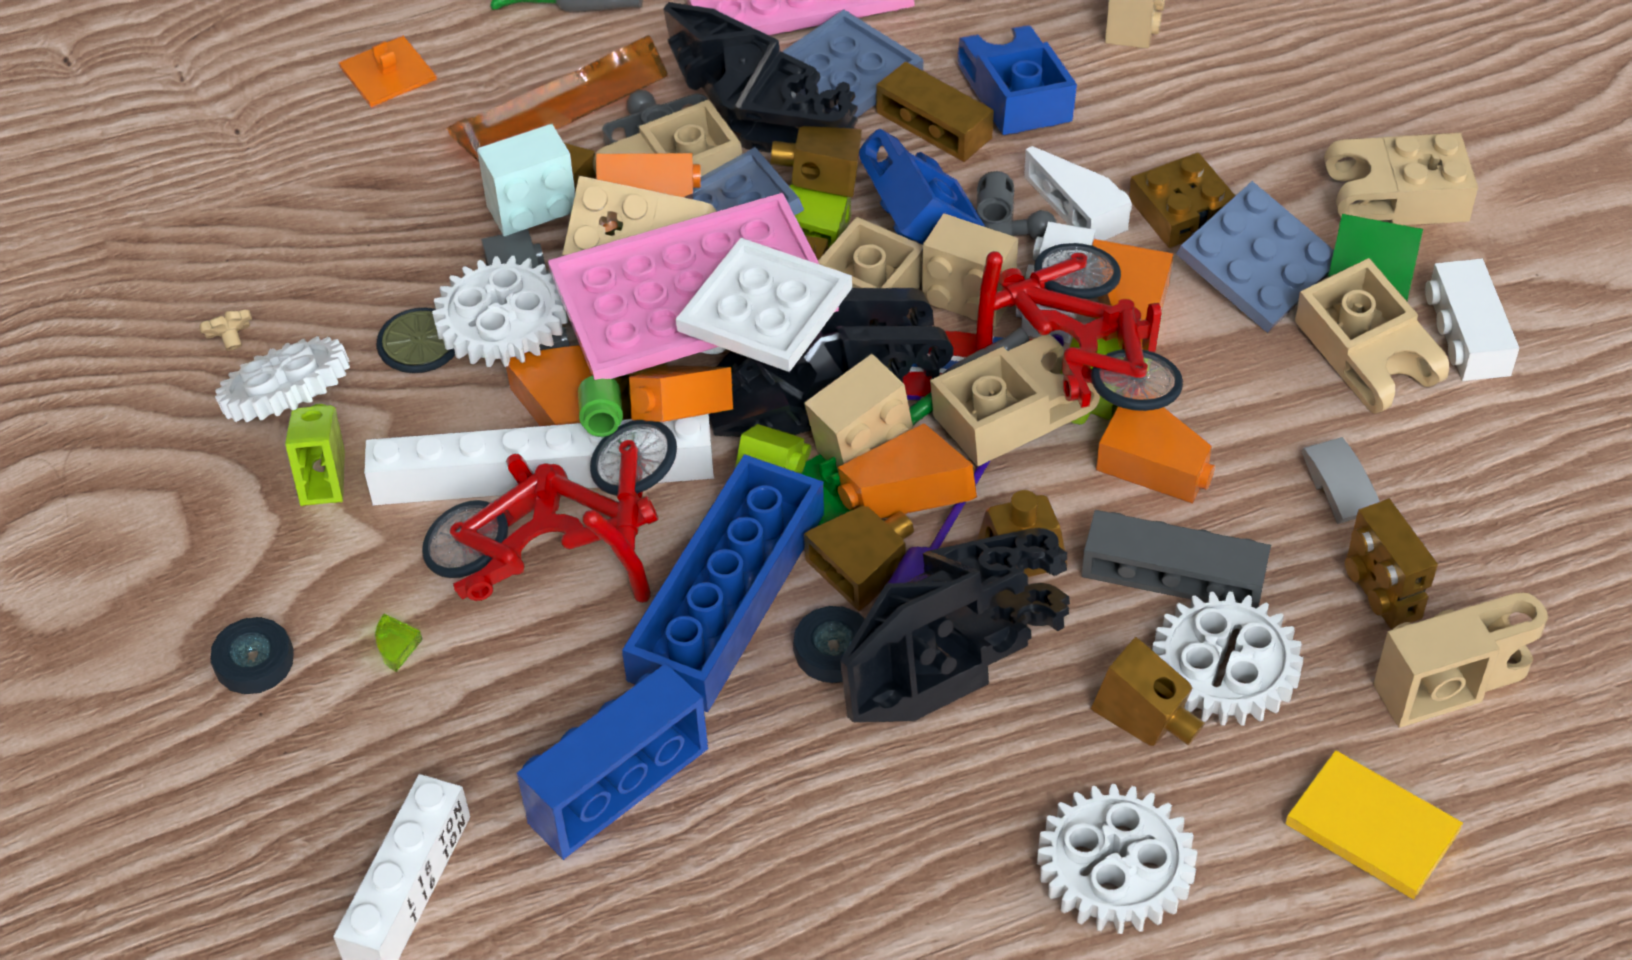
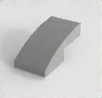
[1301,437,1380,524]

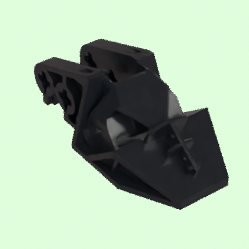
[663,2,858,153]
[709,288,954,437]
[840,528,1070,723]

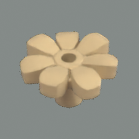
[199,310,252,351]

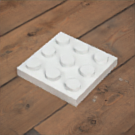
[675,238,852,372]

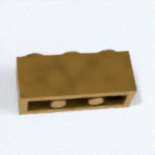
[876,61,994,162]

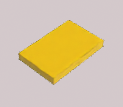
[1286,750,1463,900]

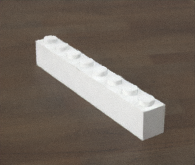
[364,414,714,505]

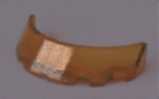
[446,35,668,162]

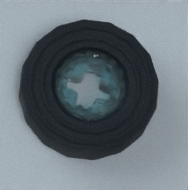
[793,606,865,683]
[210,617,294,694]

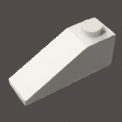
[1024,146,1132,241]

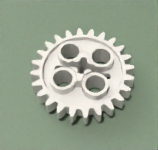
[432,256,568,367]
[215,337,350,422]
[1152,592,1303,726]
[1037,784,1197,934]

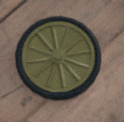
[376,307,455,373]

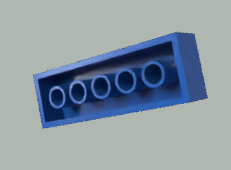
[622,454,824,712]

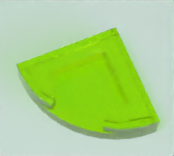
[375,614,423,672]

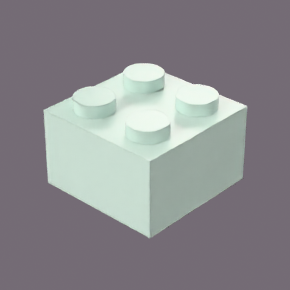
[477,124,575,236]

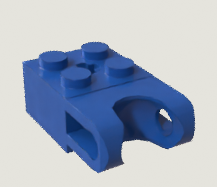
[957,25,1077,135]
[859,129,985,245]

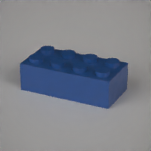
[516,663,708,860]

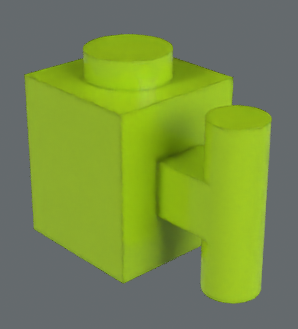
[735,424,812,474]

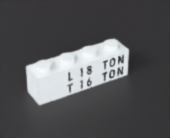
[333,774,470,960]

